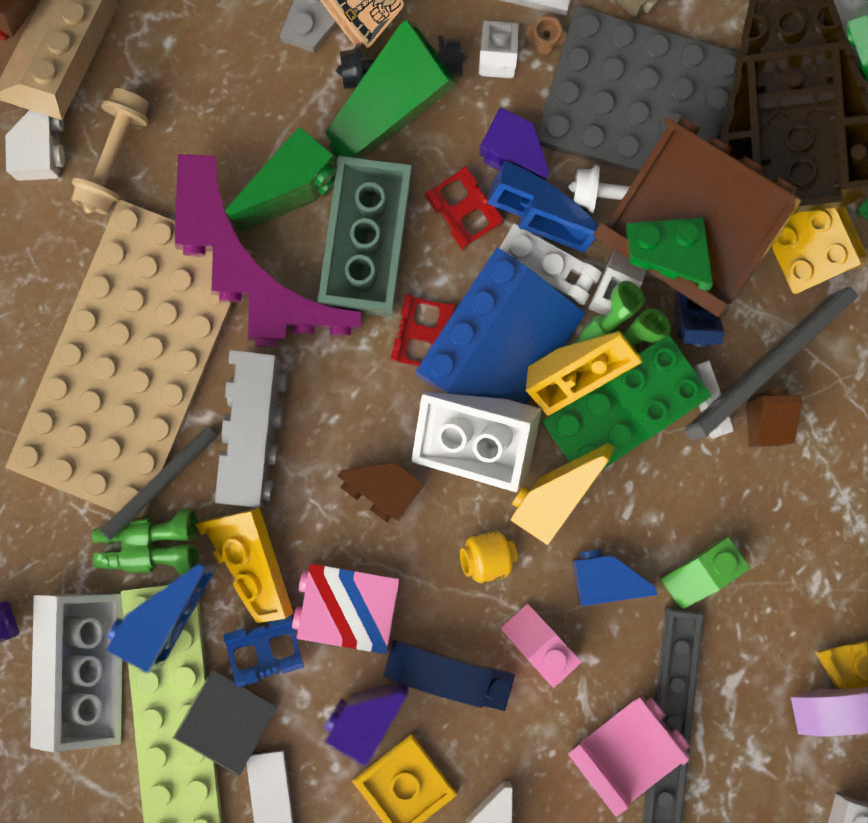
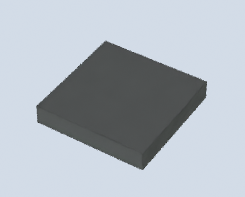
[172,670,277,776]

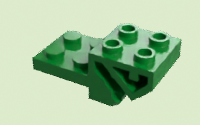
[541,334,712,471]

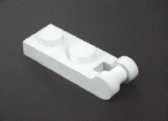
[499,223,602,305]

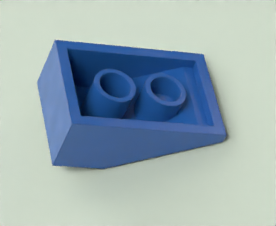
[106,563,218,673]

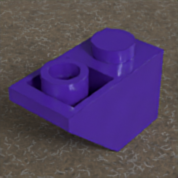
[479,107,549,181]

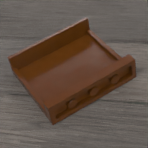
[593,117,802,317]

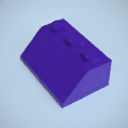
[323,682,409,767]

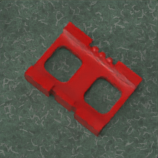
[425,166,504,251]
[390,294,455,367]

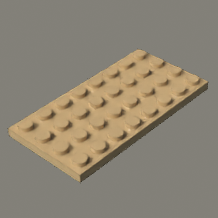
[5,199,254,519]

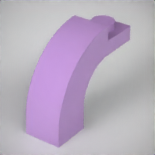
[791,687,868,736]

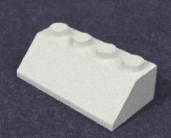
[30,594,123,752]

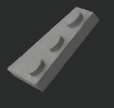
[280,0,338,53]

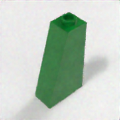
[325,20,458,159]

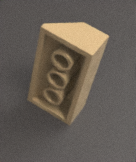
[0,0,118,120]

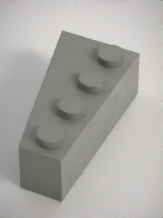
[215,350,288,509]

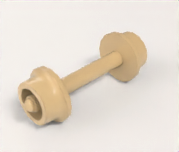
[71,88,149,215]

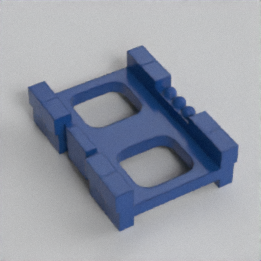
[223,616,305,688]

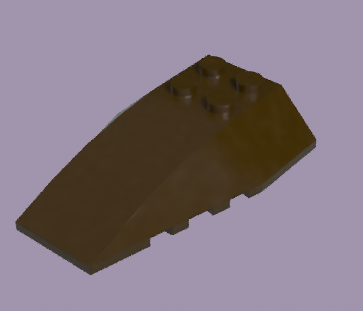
[721,0,868,212]

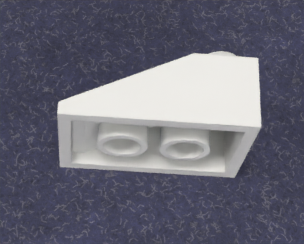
[411,392,542,492]

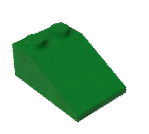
[225,127,337,232]

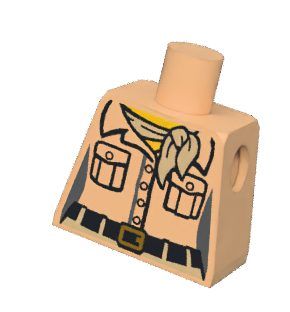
[320,0,404,51]

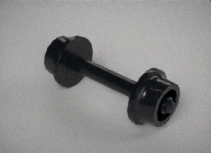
[335,35,468,89]

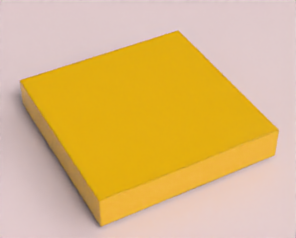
[352,733,458,823]

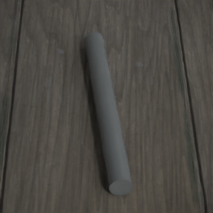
[99,426,217,541]

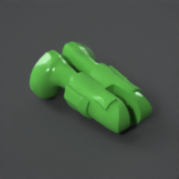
[575,281,671,350]
[92,508,199,575]

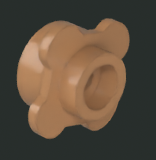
[525,13,567,56]

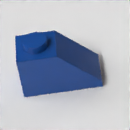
[572,549,657,606]

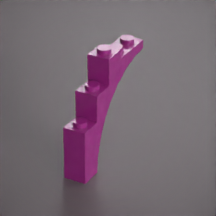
[175,154,361,348]

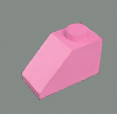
[500,603,581,688]

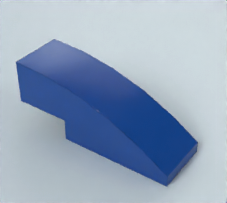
[487,161,599,253]

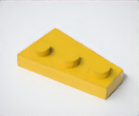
[195,507,294,623]

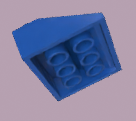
[415,247,585,404]

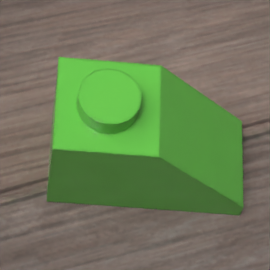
[660,537,751,610]

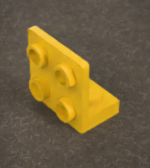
[771,206,868,294]

